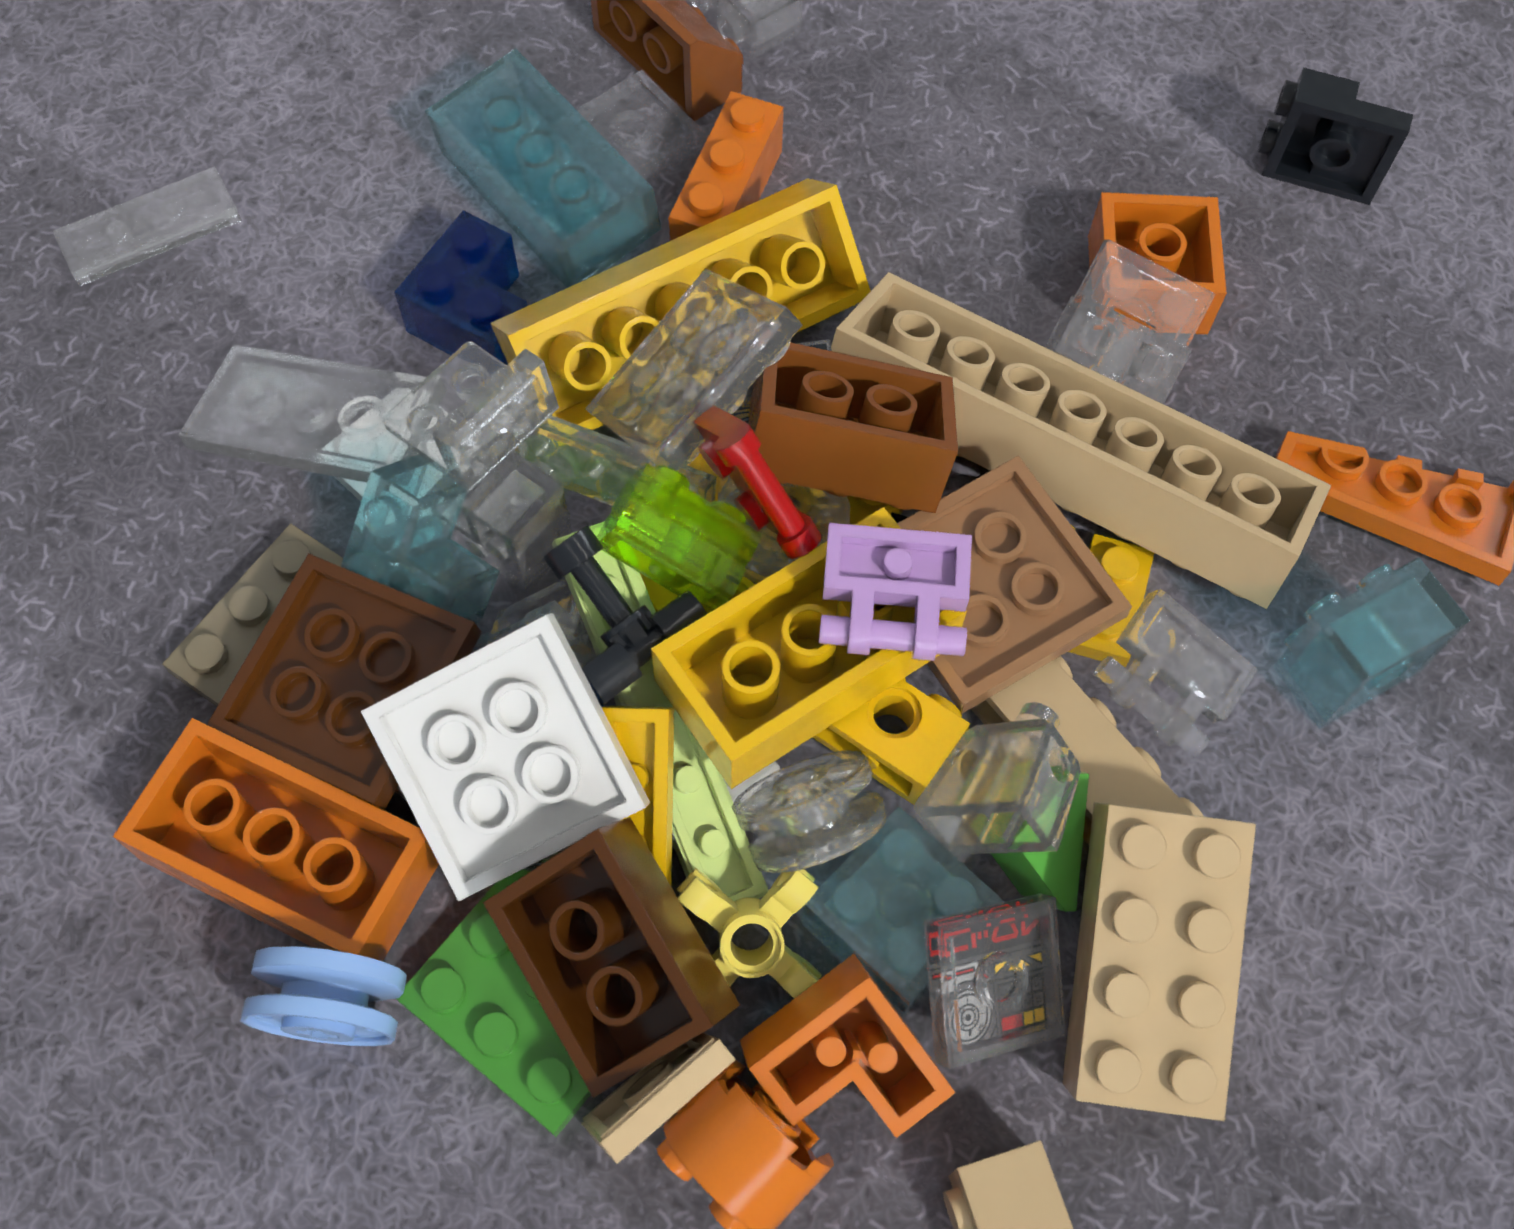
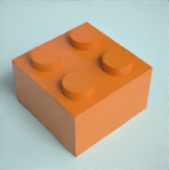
[1088,192,1227,335]

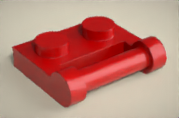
[692,405,822,559]

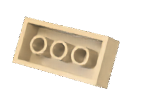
[1063,802,1256,1121]

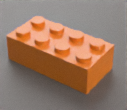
[113,718,439,961]

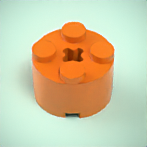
[656,1060,834,1229]

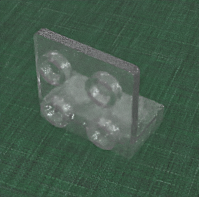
[382,341,559,492]

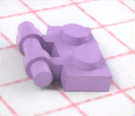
[819,523,972,661]

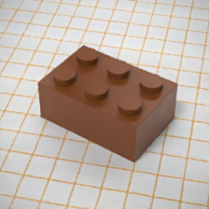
[748,338,958,513]

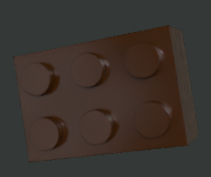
[483,817,740,1098]

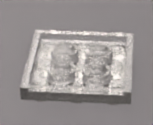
[585,269,803,478]

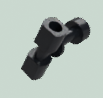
[543,525,707,705]

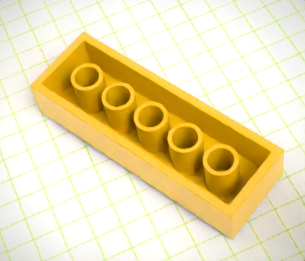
[491,178,871,448]

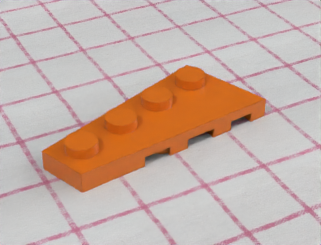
[1275,431,1514,586]

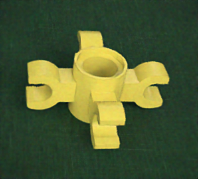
[677,860,822,998]

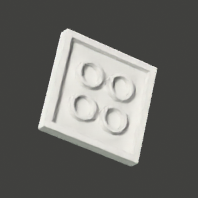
[361,613,650,901]

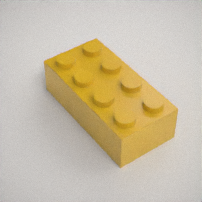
[651,507,967,789]

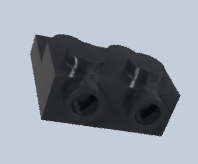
[1258,67,1414,205]

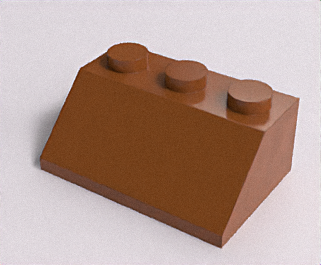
[591,0,744,123]

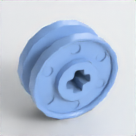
[240,946,407,1046]

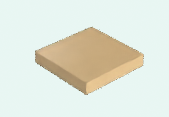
[581,1033,736,1164]

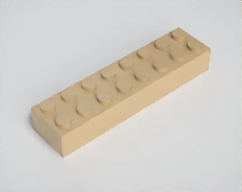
[830,272,1331,609]

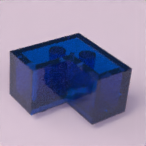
[394,210,528,383]

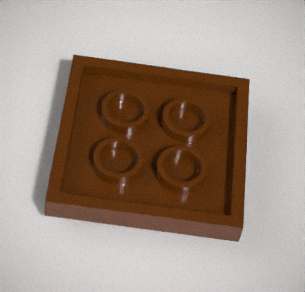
[207,553,482,810]

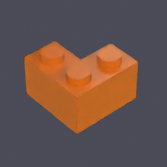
[739,954,956,1138]

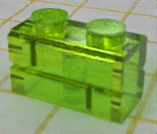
[597,463,762,613]

